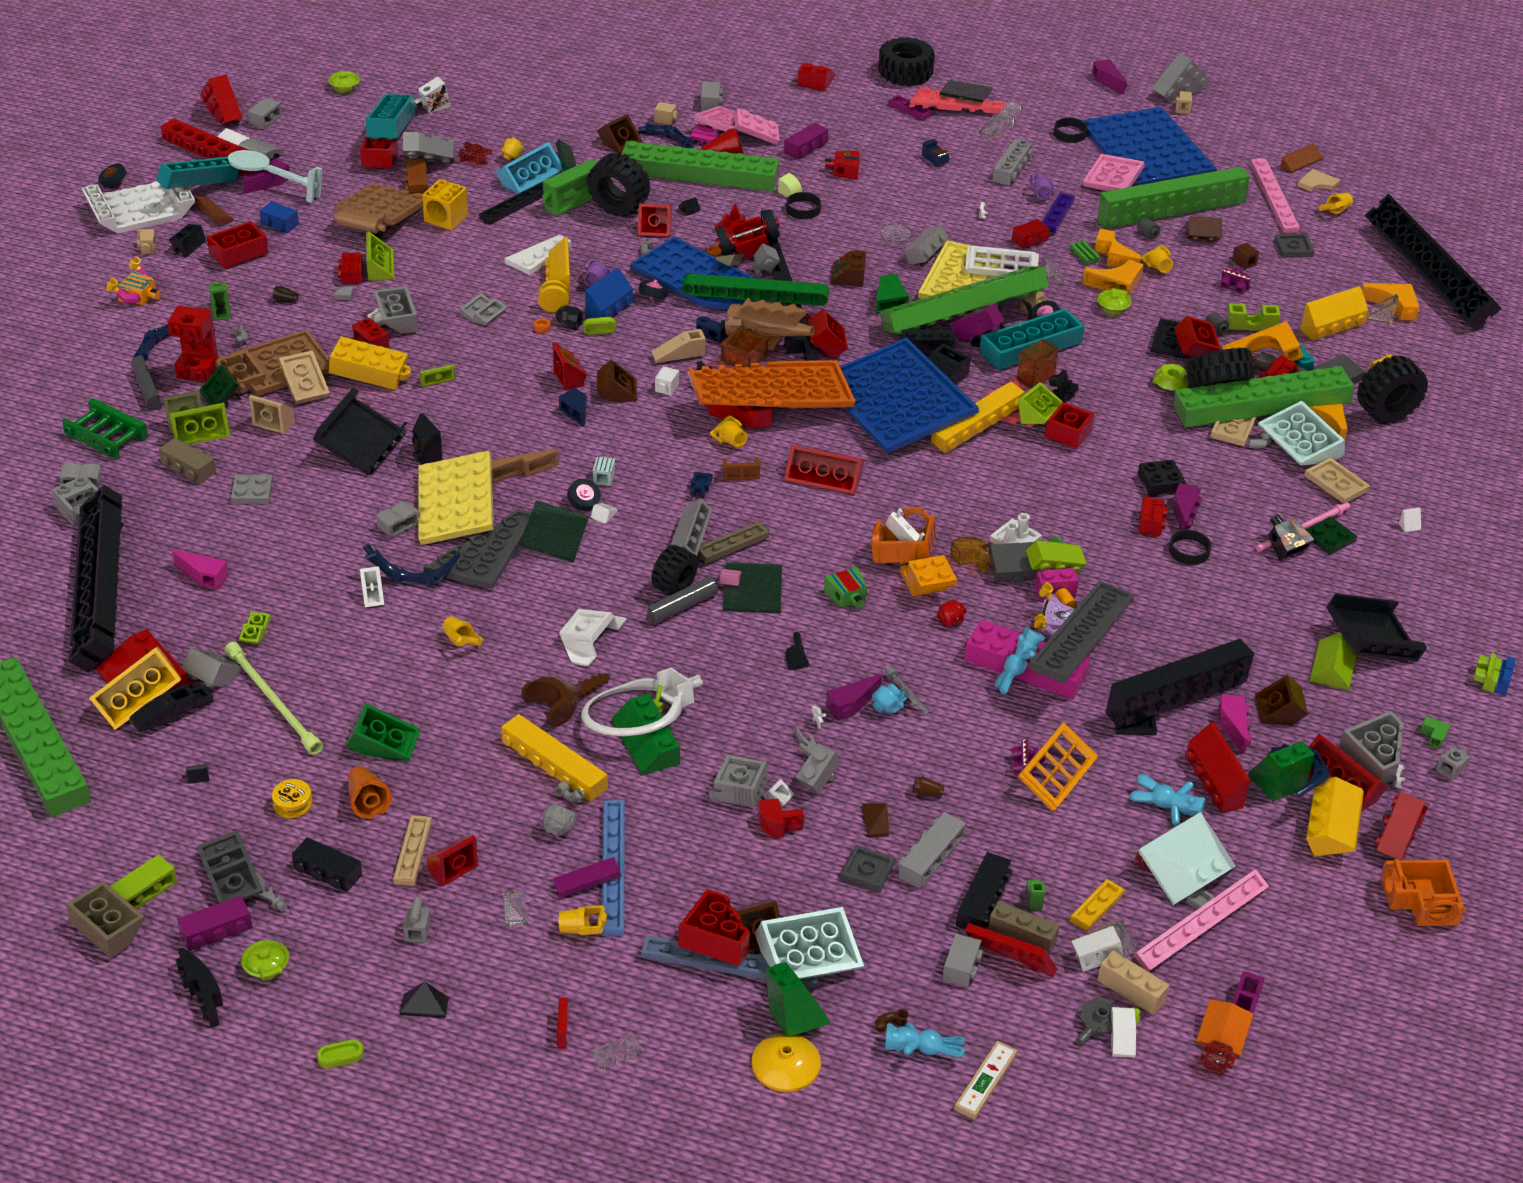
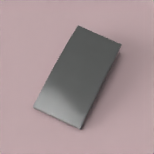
[197,830,263,903]

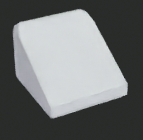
[591,503,618,523]
[1399,508,1421,532]
[763,779,795,807]

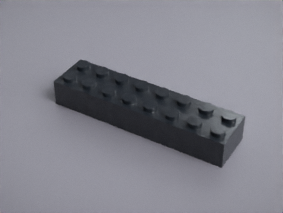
[1105,639,1254,728]

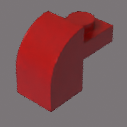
[758,799,804,838]

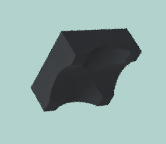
[1138,459,1186,497]

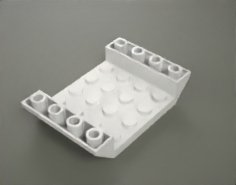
[82,181,195,234]

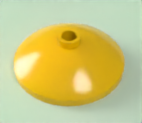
[752,1033,821,1092]

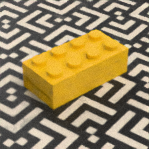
[329,336,411,390]

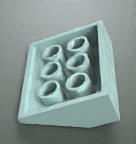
[1258,401,1345,466]
[755,907,864,980]

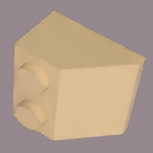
[249,395,295,434]

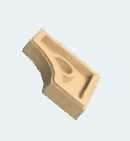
[1298,169,1340,192]

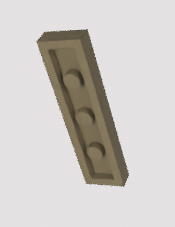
[698,522,769,564]

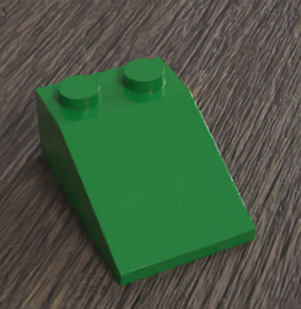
[345,703,421,762]

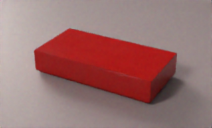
[557,997,568,1049]

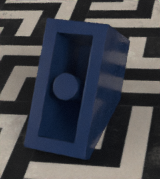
[559,388,587,426]

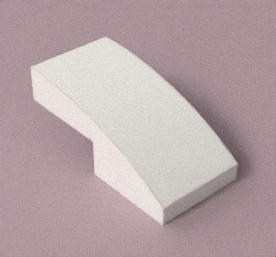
[1111,1007,1136,1058]

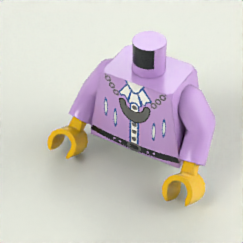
[1034,582,1074,639]

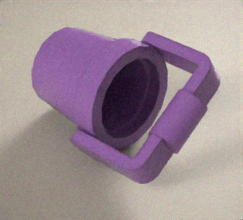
[1029,174,1055,200]
[583,259,612,287]

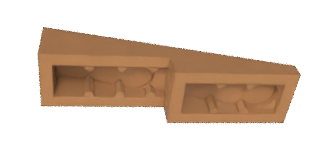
[491,449,559,484]

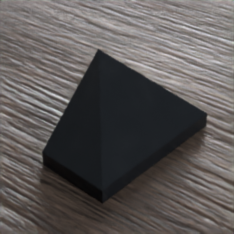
[400,981,449,1018]

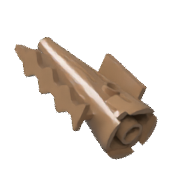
[725,298,814,350]

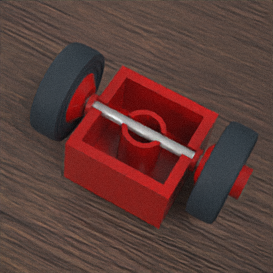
[716,209,780,260]

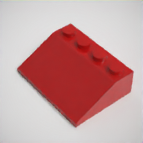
[96,629,189,692]

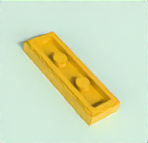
[1070,879,1125,932]

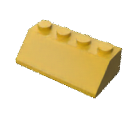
[545,237,570,303]
[1300,286,1368,341]
[89,646,182,730]
[1306,777,1364,856]

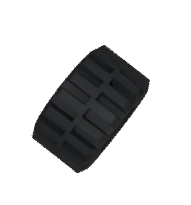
[651,545,699,595]

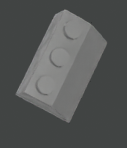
[374,286,418,334]

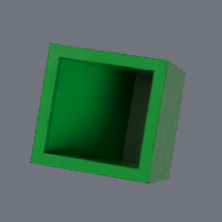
[1248,741,1315,802]
[765,962,830,1037]

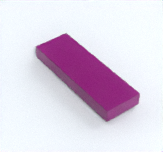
[888,95,933,121]
[553,857,621,898]

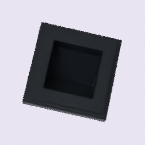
[678,197,700,215]
[186,764,209,784]

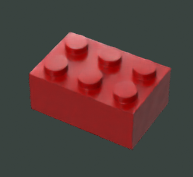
[207,221,269,268]

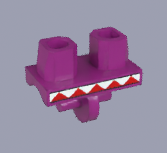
[1221,267,1251,294]
[1012,739,1045,776]

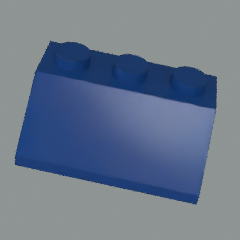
[585,268,633,319]

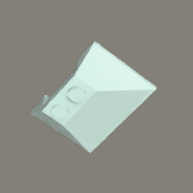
[1138,812,1236,905]

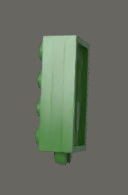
[542,159,597,216]

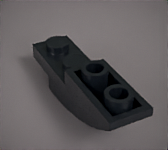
[129,684,213,732]
[175,948,223,1028]

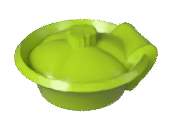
[328,71,360,93]
[1097,288,1132,315]
[1153,364,1189,391]
[241,940,289,981]

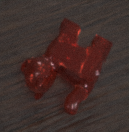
[459,142,492,165]

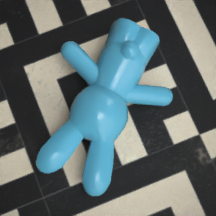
[995,627,1045,695]
[1130,774,1206,826]
[885,1023,965,1058]

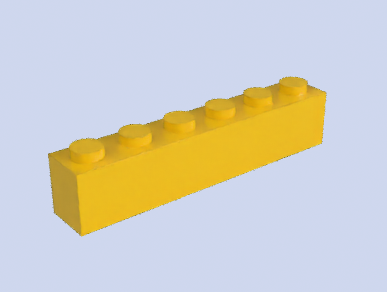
[931,381,1025,453]
[501,714,608,802]

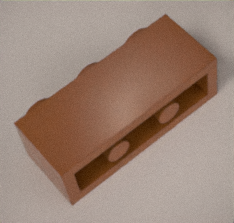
[404,159,428,194]

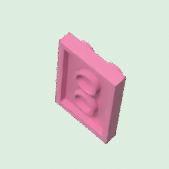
[735,108,780,145]

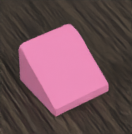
[720,569,742,586]

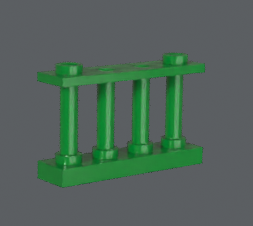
[62,398,148,460]

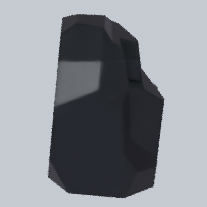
[555,305,583,329]

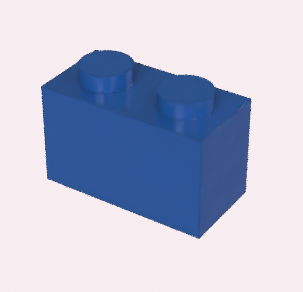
[259,201,299,233]

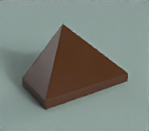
[862,802,889,837]

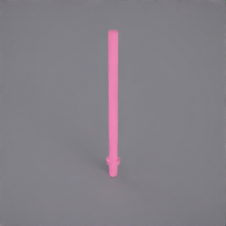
[1256,502,1350,552]

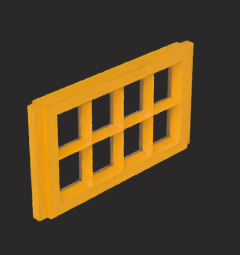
[1017,722,1098,812]

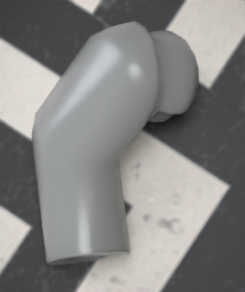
[1248,432,1272,448]

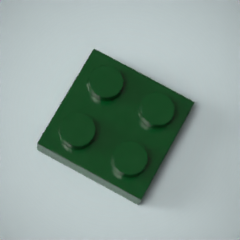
[199,364,240,405]
[1305,516,1357,555]

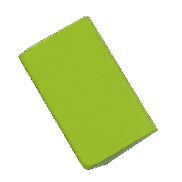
[419,364,456,387]

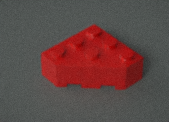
[200,74,243,126]
[704,404,772,429]
[1375,792,1430,860]
[678,889,750,966]

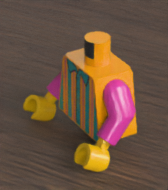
[106,256,161,305]

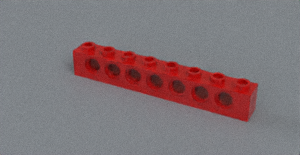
[161,118,255,176]

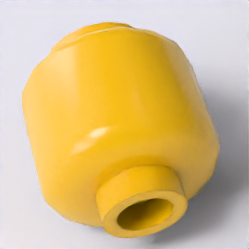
[501,137,524,161]

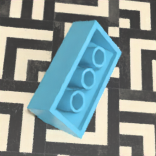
[495,142,563,194]

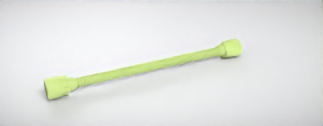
[224,642,324,755]

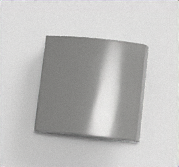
[239,138,284,159]
[459,293,508,325]

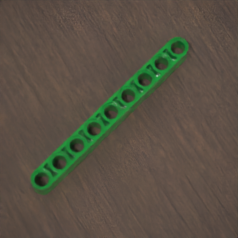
[681,274,830,306]

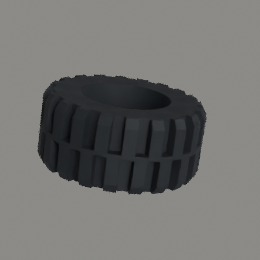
[878,37,935,86]
[587,153,650,216]
[1185,348,1255,388]
[1357,356,1428,424]

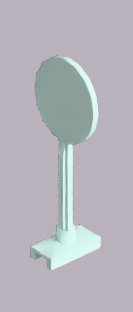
[228,150,322,203]

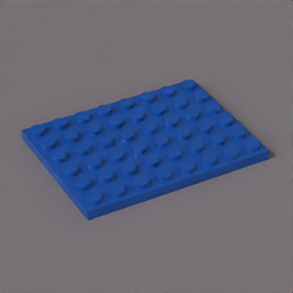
[1082,107,1217,187]
[840,337,979,454]

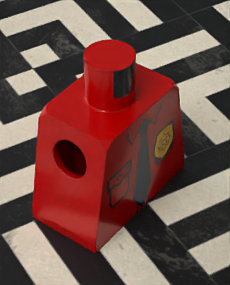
[825,151,860,180]

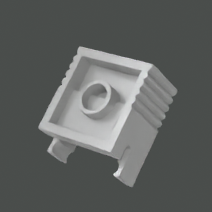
[52,475,98,526]
[709,755,768,808]

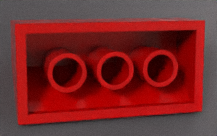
[784,445,865,495]
[1185,722,1250,813]
[1308,734,1389,812]

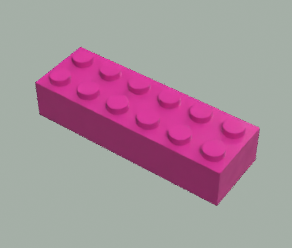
[964,619,1091,700]

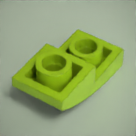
[239,611,271,644]

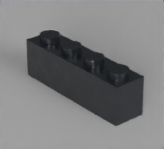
[956,852,1013,929]

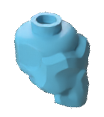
[872,683,907,714]

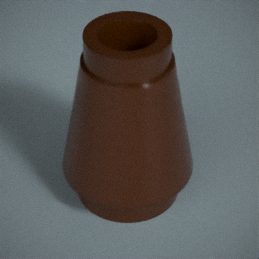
[912,776,944,797]

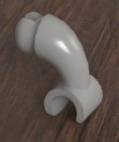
[641,238,653,256]
[233,324,248,345]
[554,781,584,803]

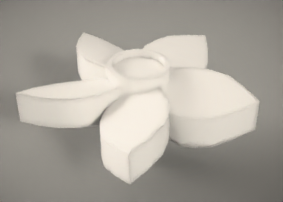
[812,705,826,729]

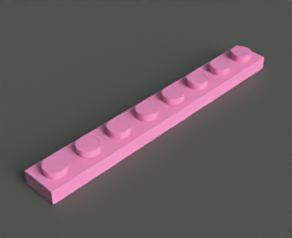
[1250,158,1300,233]
[1133,869,1269,972]

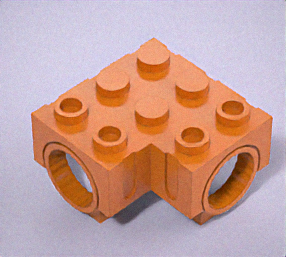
[871,507,936,564]
[1380,859,1465,926]

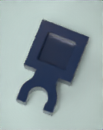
[691,472,713,499]

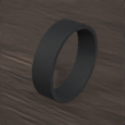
[1053,117,1088,143]
[786,192,821,219]
[998,297,1034,329]
[1169,530,1211,565]

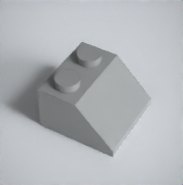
[182,648,243,688]

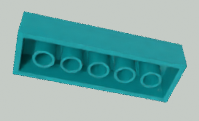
[366,94,415,140]
[979,308,1085,370]

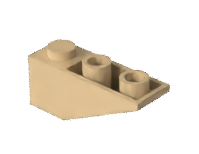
[651,329,706,363]

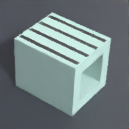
[593,457,615,486]

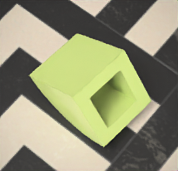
[778,173,802,197]

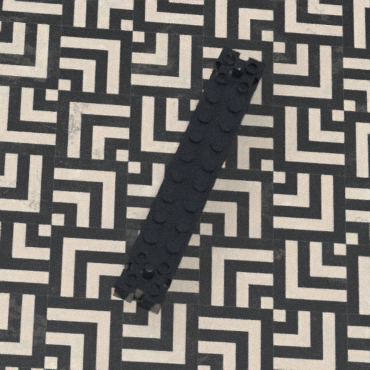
[1364,193,1502,331]
[68,485,124,673]

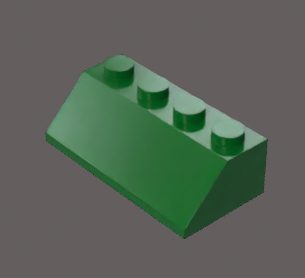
[611,693,680,776]

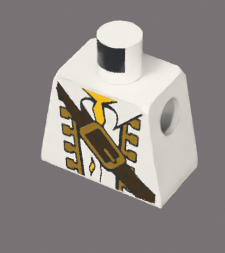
[415,77,451,113]

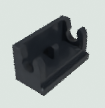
[169,223,206,257]

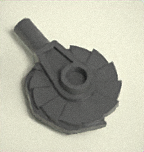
[1076,997,1117,1046]

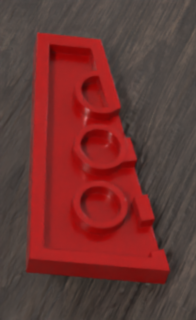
[965,923,1057,977]

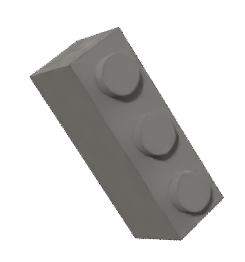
[904,225,948,265]

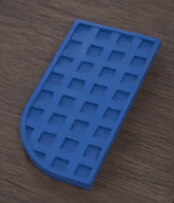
[630,236,757,310]

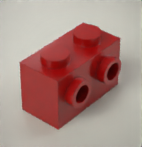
[352,318,390,348]

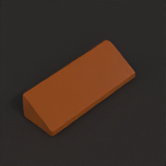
[1280,143,1323,173]
[193,195,234,226]

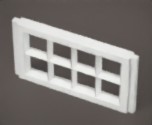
[965,246,1039,276]

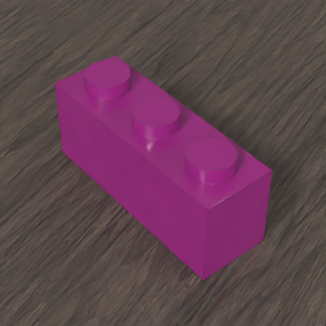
[784,123,829,160]
[950,303,1004,342]
[177,896,253,951]

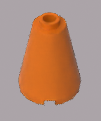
[348,766,392,819]

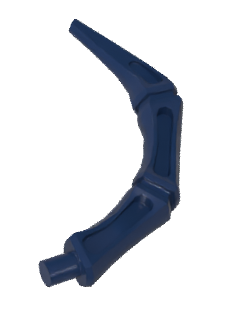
[638,123,694,149]
[134,324,216,360]
[363,543,461,586]
[1271,743,1330,797]

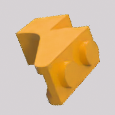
[1095,229,1141,268]

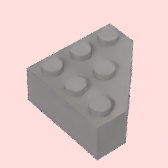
[1152,52,1210,102]
[403,132,455,163]
[1339,711,1404,784]

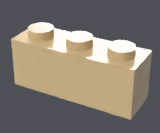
[1097,951,1170,1015]

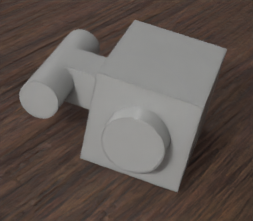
[752,243,780,278]
[403,897,431,943]

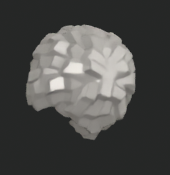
[542,803,576,837]

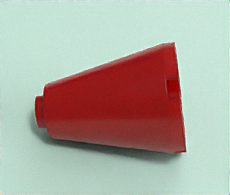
[701,128,744,155]

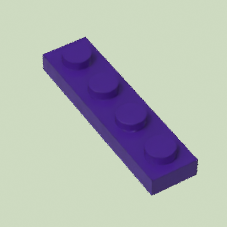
[1042,192,1075,233]

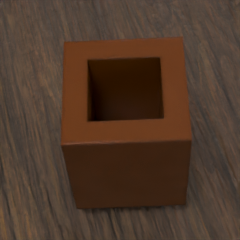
[1232,243,1259,270]

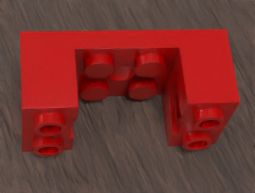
[167,305,218,382]

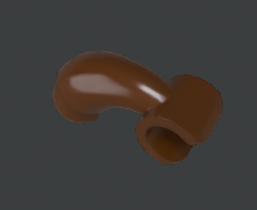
[875,1009,908,1032]

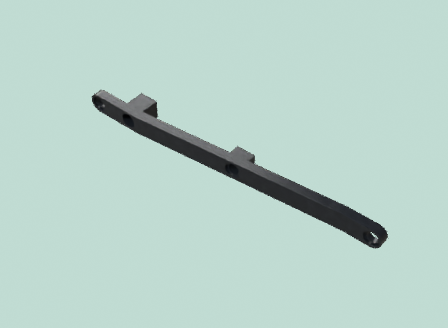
[761,210,816,361]

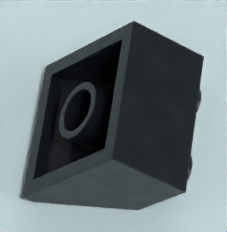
[412,413,443,465]

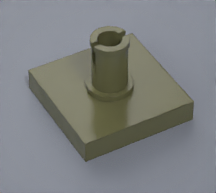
[162,390,202,433]

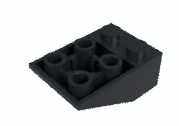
[928,344,971,384]

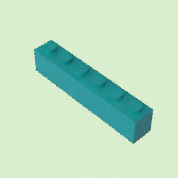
[156,157,240,189]

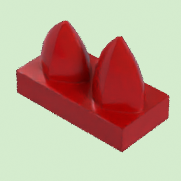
[715,204,746,235]

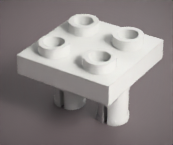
[989,513,1042,544]

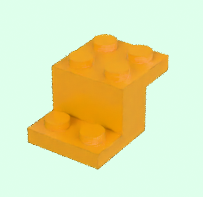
[900,555,957,596]

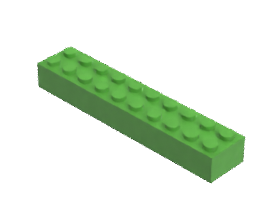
[622,141,779,192]
[1097,167,1250,229]
[879,266,1049,335]
[1174,366,1354,427]
[0,657,91,818]

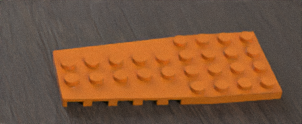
[688,360,856,409]

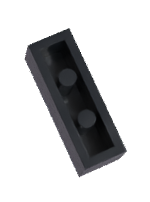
[901,329,954,356]
[292,837,362,892]

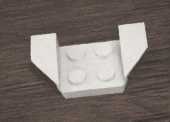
[559,609,627,667]

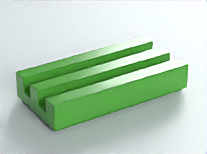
[1069,240,1100,265]

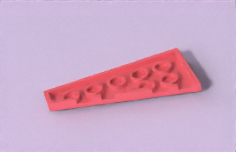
[909,87,1006,114]

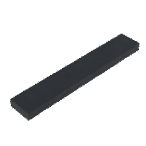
[479,178,549,225]

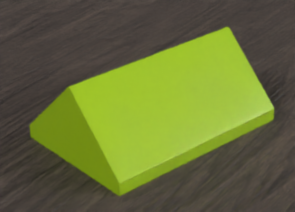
[366,231,394,281]
[1018,382,1063,424]
[170,403,230,445]
[1309,632,1357,690]

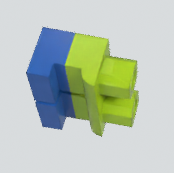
[1473,652,1516,696]

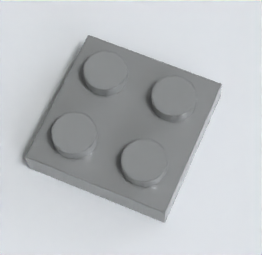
[231,474,273,504]

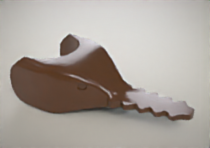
[521,673,610,726]

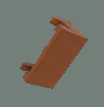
[722,457,760,481]

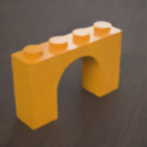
[1222,321,1303,361]

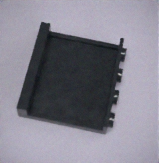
[313,388,407,475]
[1326,593,1427,662]

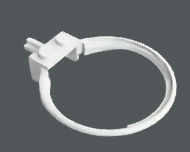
[581,668,703,736]

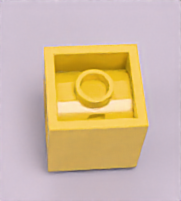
[422,179,468,231]

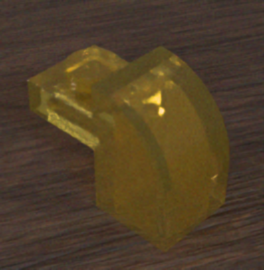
[950,537,991,573]

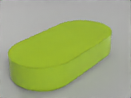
[583,317,617,335]
[317,1039,364,1069]

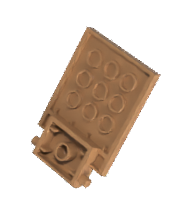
[333,183,423,234]
[215,329,330,397]

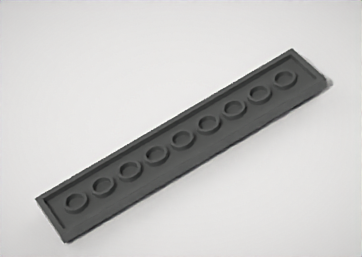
[1028,581,1135,683]

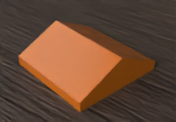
[1196,999,1254,1057]

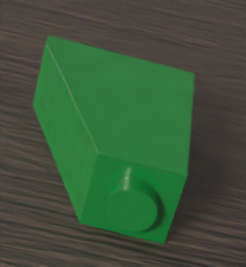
[875,274,909,314]

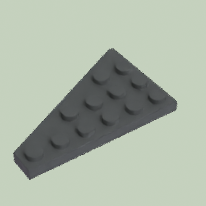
[423,509,536,589]

